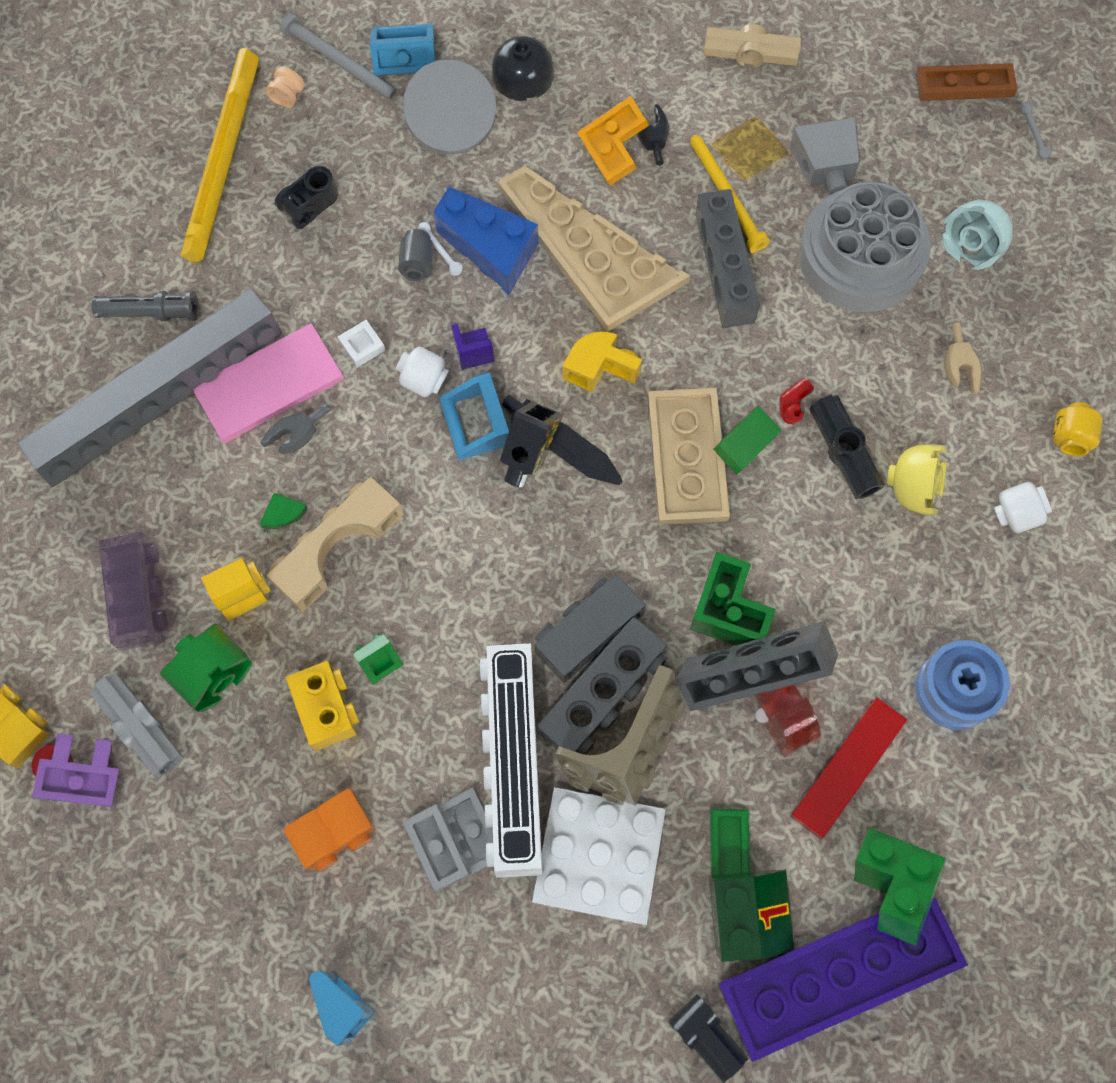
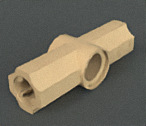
[703,24,801,67]

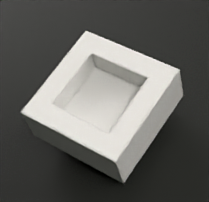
[338,320,386,368]

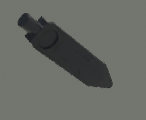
[502,395,622,485]

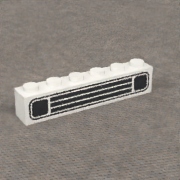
[480,643,543,878]

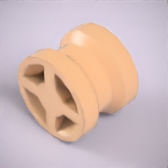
[265,67,305,108]

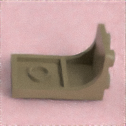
[555,665,684,806]

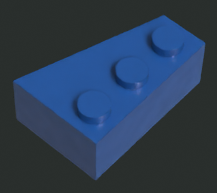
[433,187,538,295]

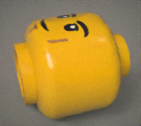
[1052,402,1103,456]

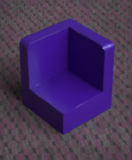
[451,323,494,370]

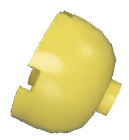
[887,444,947,516]

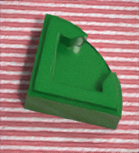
[259,493,308,529]

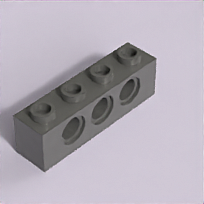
[695,189,760,329]
[537,616,668,755]
[676,621,838,711]

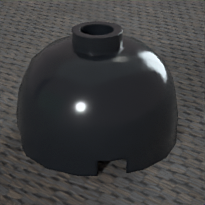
[492,36,554,101]

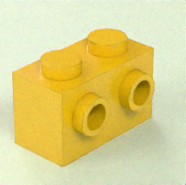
[285,660,360,752]

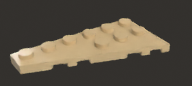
[498,166,690,332]

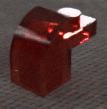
[755,685,821,758]

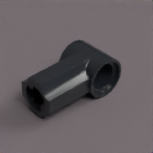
[668,995,748,1083]

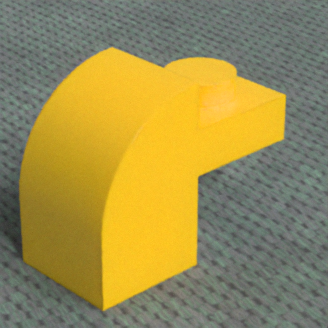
[562,332,642,393]

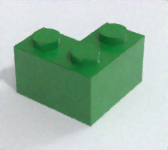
[689,552,776,645]
[854,828,946,946]

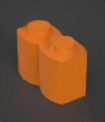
[283,788,376,873]

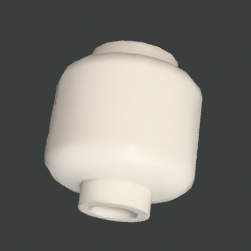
[395,346,449,397]
[994,482,1052,533]

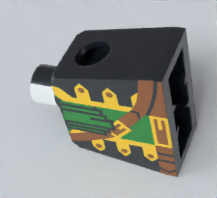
[500,401,564,487]

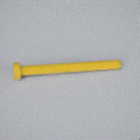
[690,135,770,253]

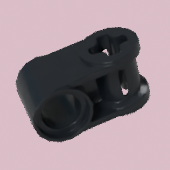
[274,165,339,229]

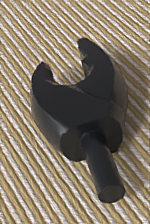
[637,104,669,166]

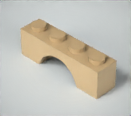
[266,476,404,613]

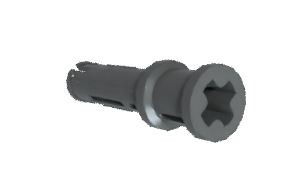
[91,291,198,321]

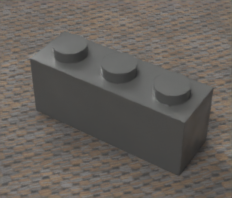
[534,573,646,683]

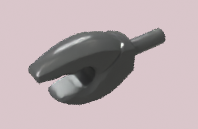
[260,403,331,454]

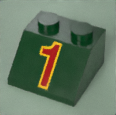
[708,869,794,962]

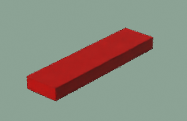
[790,697,908,840]

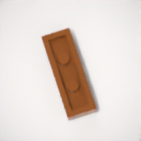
[916,63,1018,101]

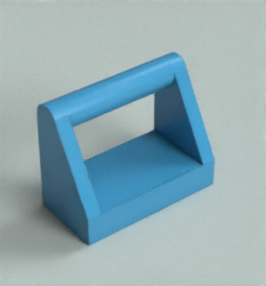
[370,24,436,75]
[439,372,509,460]
[309,971,376,1046]

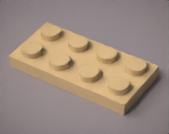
[647,388,730,525]

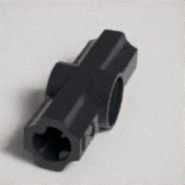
[810,394,885,499]

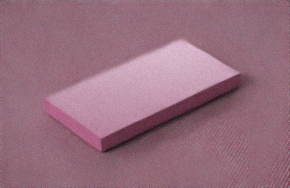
[193,324,344,444]

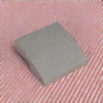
[403,788,493,892]

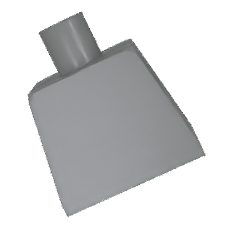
[790,118,859,196]

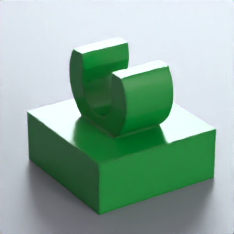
[353,634,404,684]

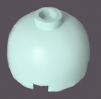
[942,199,1013,270]

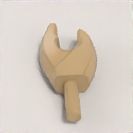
[944,322,982,395]

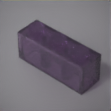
[99,532,168,651]

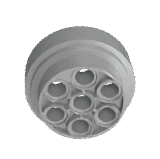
[799,182,931,312]

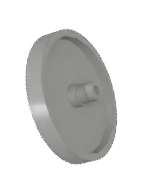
[403,59,496,154]

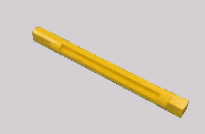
[180,48,260,263]

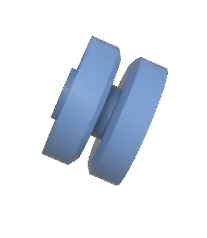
[915,640,1010,730]

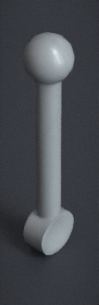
[1020,102,1052,160]

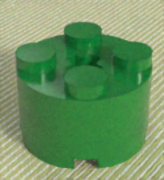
[160,624,252,712]

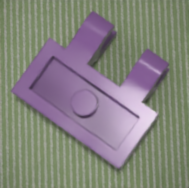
[32,733,119,807]

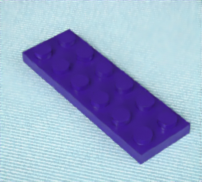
[717,898,968,1062]

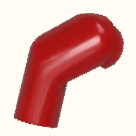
[779,377,814,424]

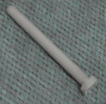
[280,13,395,98]

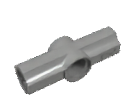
[90,673,184,778]

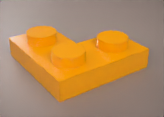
[577,96,649,186]

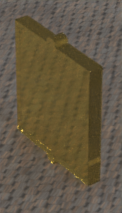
[712,116,788,181]

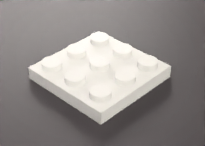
[532,787,666,926]

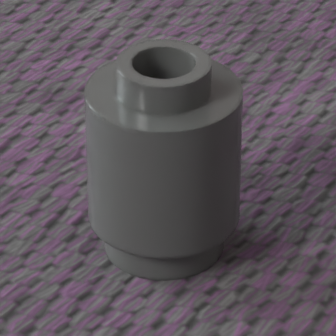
[398,229,433,281]

